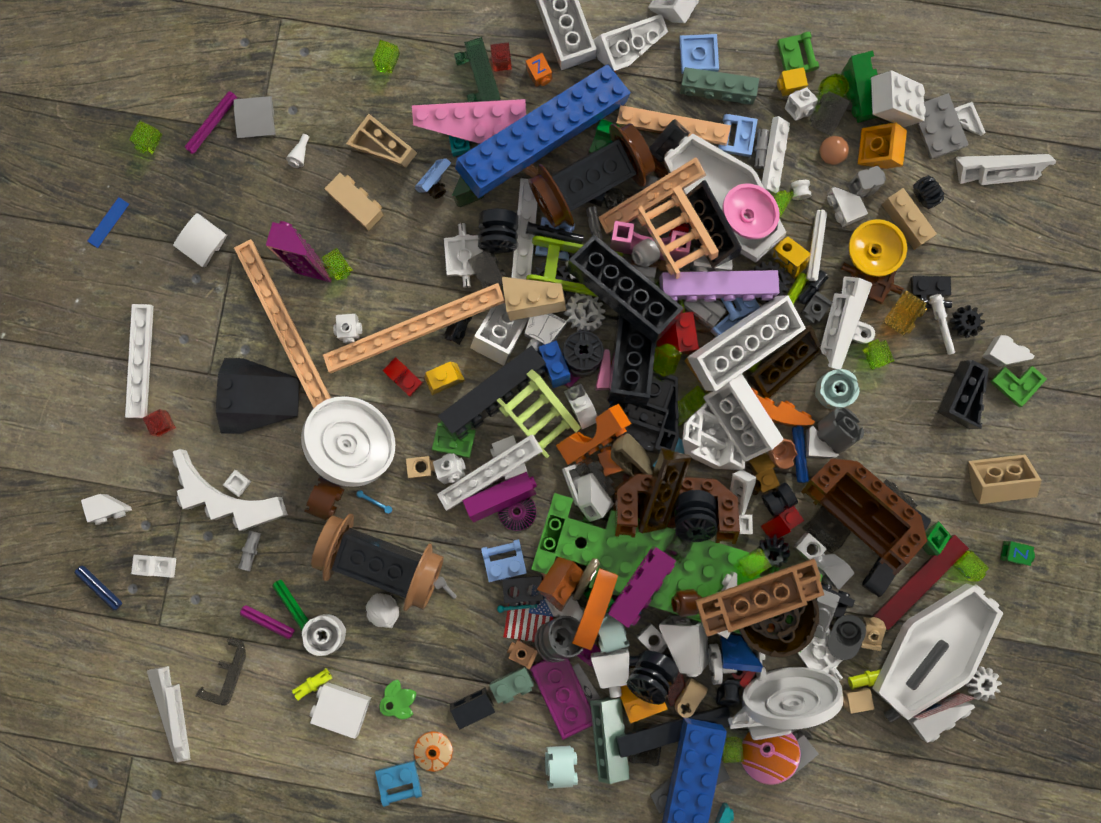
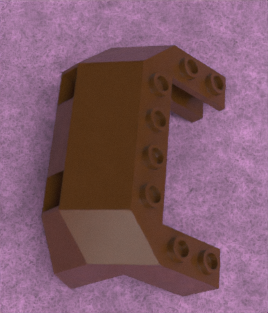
[801,458,927,576]
[612,473,740,544]

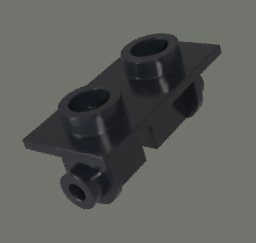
[444,316,472,345]

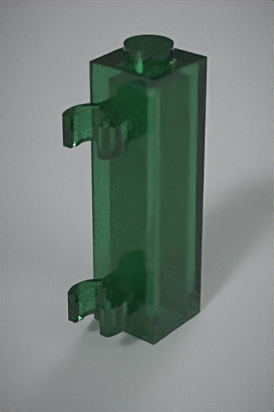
[454,37,501,102]

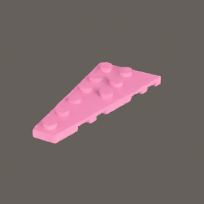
[412,99,526,144]

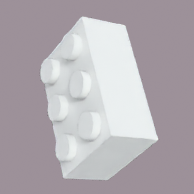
[871,70,926,127]

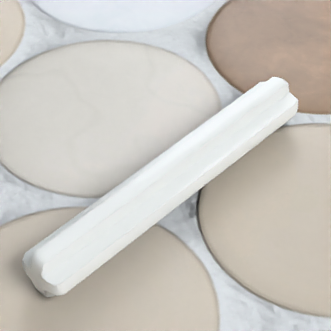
[806,210,827,281]

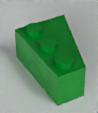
[841,50,879,123]

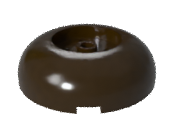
[739,575,819,657]

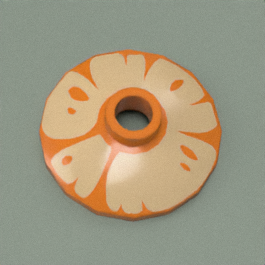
[414,731,453,772]

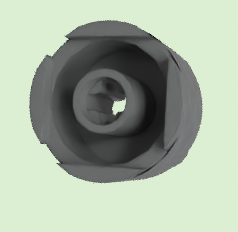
[817,407,864,454]

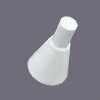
[286,134,309,168]

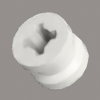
[791,180,812,200]

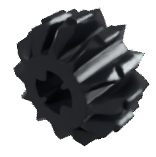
[913,175,944,209]
[950,305,985,338]
[757,534,791,568]

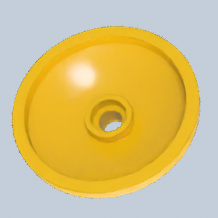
[849,219,907,277]

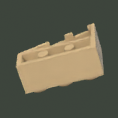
[346,114,417,168]
[502,277,567,321]

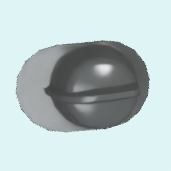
[827,615,866,660]

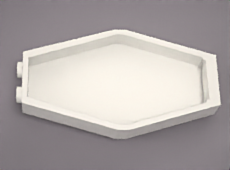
[664,134,786,263]
[872,584,1003,720]

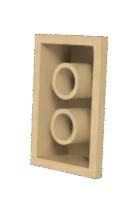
[968,454,1042,504]

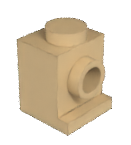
[861,617,886,651]

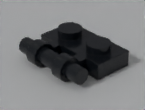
[911,276,952,310]

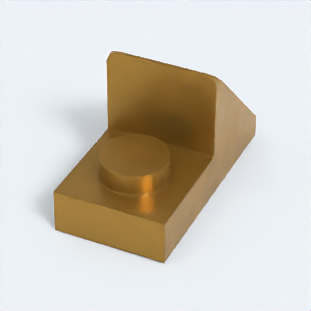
[748,453,780,493]

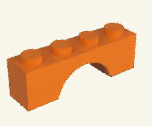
[556,404,631,465]

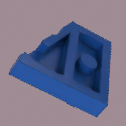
[720,635,763,673]

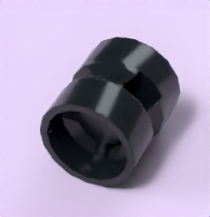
[761,482,798,517]

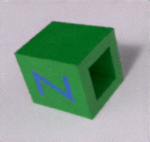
[1000,541,1035,566]

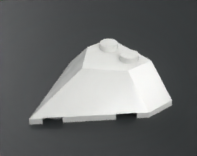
[682,402,745,470]

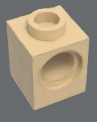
[406,456,435,479]
[842,687,874,713]

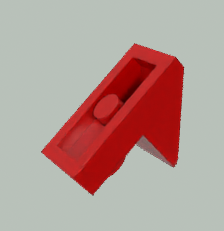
[383,357,423,397]
[761,506,804,539]

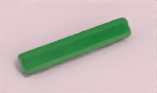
[272,580,309,631]

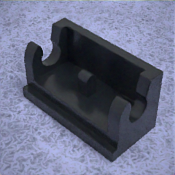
[649,119,690,162]
[450,687,495,730]

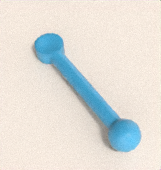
[356,490,392,513]

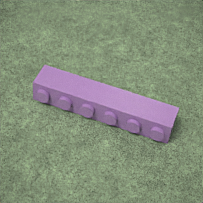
[659,270,779,302]

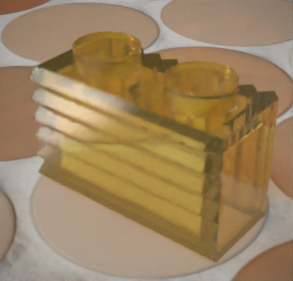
[883,290,927,336]

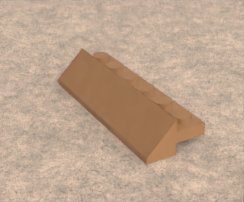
[695,558,824,637]

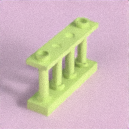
[497,370,581,458]

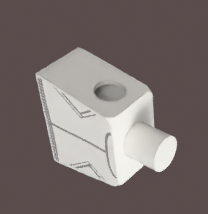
[525,313,567,351]

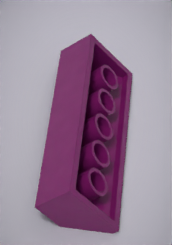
[266,221,332,282]

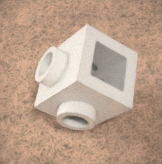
[785,87,818,121]
[333,314,362,343]
[433,453,466,484]

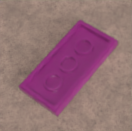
[530,659,593,740]

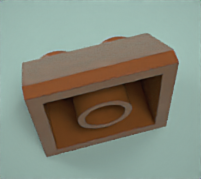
[537,557,584,612]

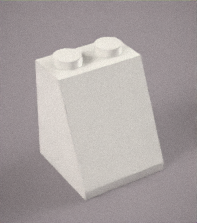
[659,615,709,677]

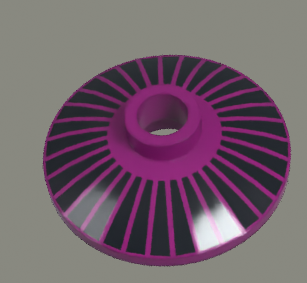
[498,498,536,531]

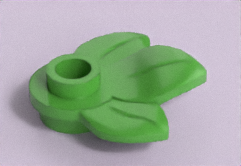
[379,680,416,719]

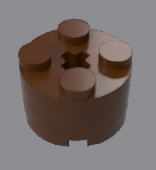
[304,476,345,521]

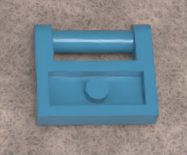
[375,760,422,807]

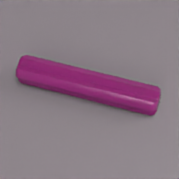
[240,605,295,639]

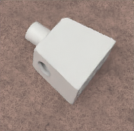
[591,648,629,698]

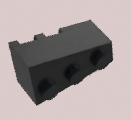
[937,360,989,429]

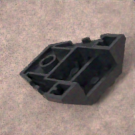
[216,358,300,434]
[607,369,679,454]

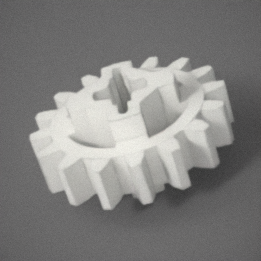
[564,293,605,332]

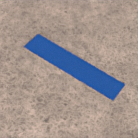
[87,197,129,248]

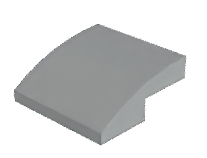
[234,96,276,138]

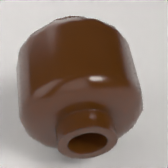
[671,589,702,617]

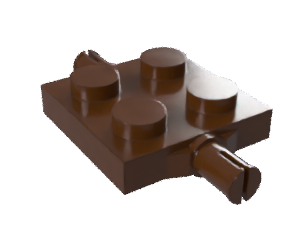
[841,262,904,304]

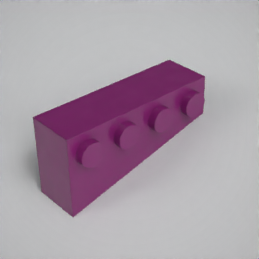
[608,546,676,628]

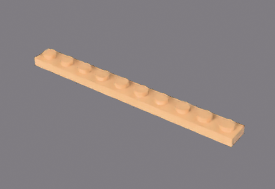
[234,239,331,408]
[323,283,505,373]

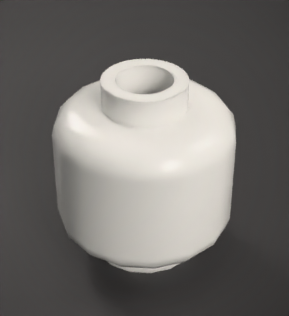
[632,239,660,267]

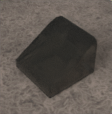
[664,533,693,563]

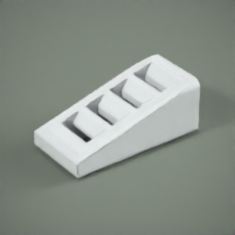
[730,470,756,515]

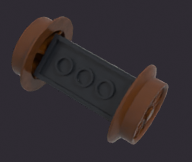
[528,123,655,228]

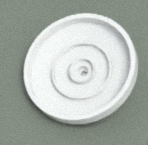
[301,396,395,487]
[743,667,843,730]

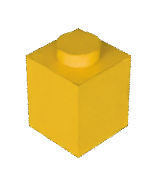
[777,67,808,96]

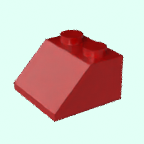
[656,312,699,358]

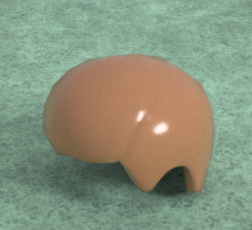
[819,136,849,165]
[768,438,798,469]

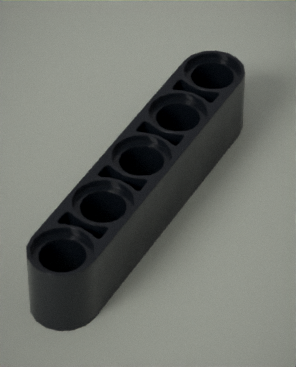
[862,508,931,597]

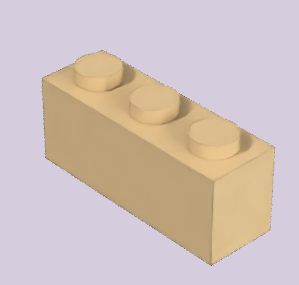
[324,173,384,231]
[881,188,937,250]

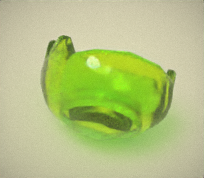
[818,73,849,104]

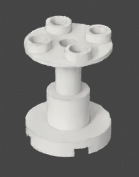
[708,644,766,685]

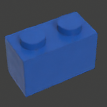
[539,340,571,388]

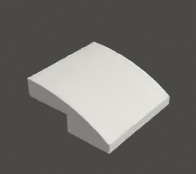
[173,213,227,267]

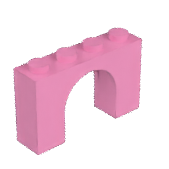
[610,221,691,262]

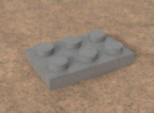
[917,93,969,160]

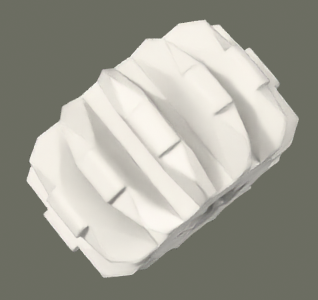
[966,666,1002,701]

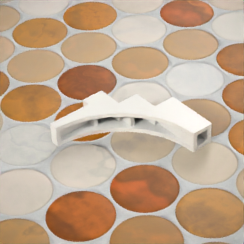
[172,449,288,531]

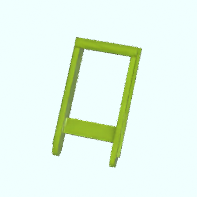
[526,236,623,297]

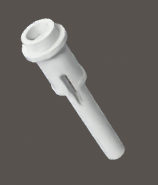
[928,294,955,355]

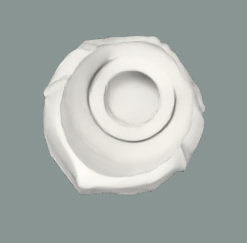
[366,593,399,628]

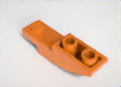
[751,388,815,427]

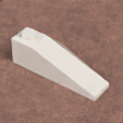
[593,14,668,71]

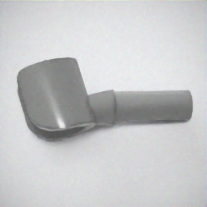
[434,577,457,599]

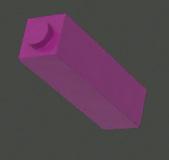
[463,472,537,523]

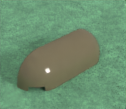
[611,433,653,476]

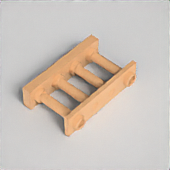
[637,185,719,279]

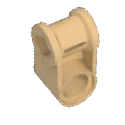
[675,677,708,718]

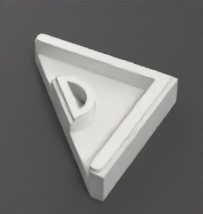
[955,102,986,136]

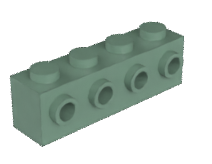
[680,67,759,105]
[590,697,629,784]

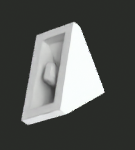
[805,426,839,459]

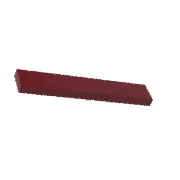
[872,535,969,631]

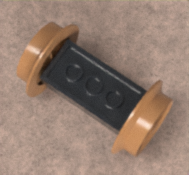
[311,513,444,611]

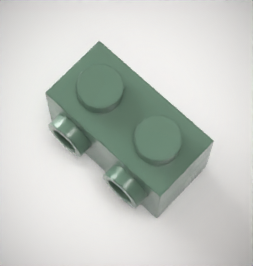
[489,666,534,704]

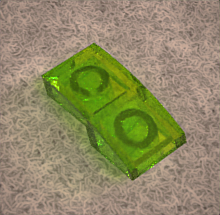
[678,385,706,426]

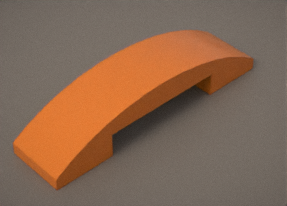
[572,568,618,650]

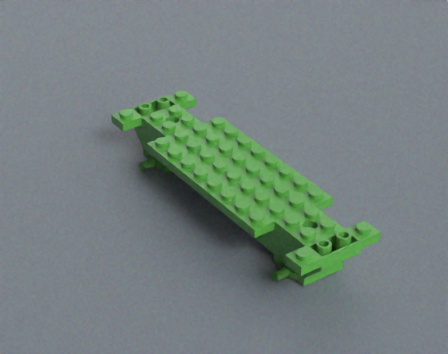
[531,493,823,652]

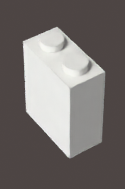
[310,682,372,739]

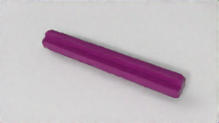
[185,91,237,154]

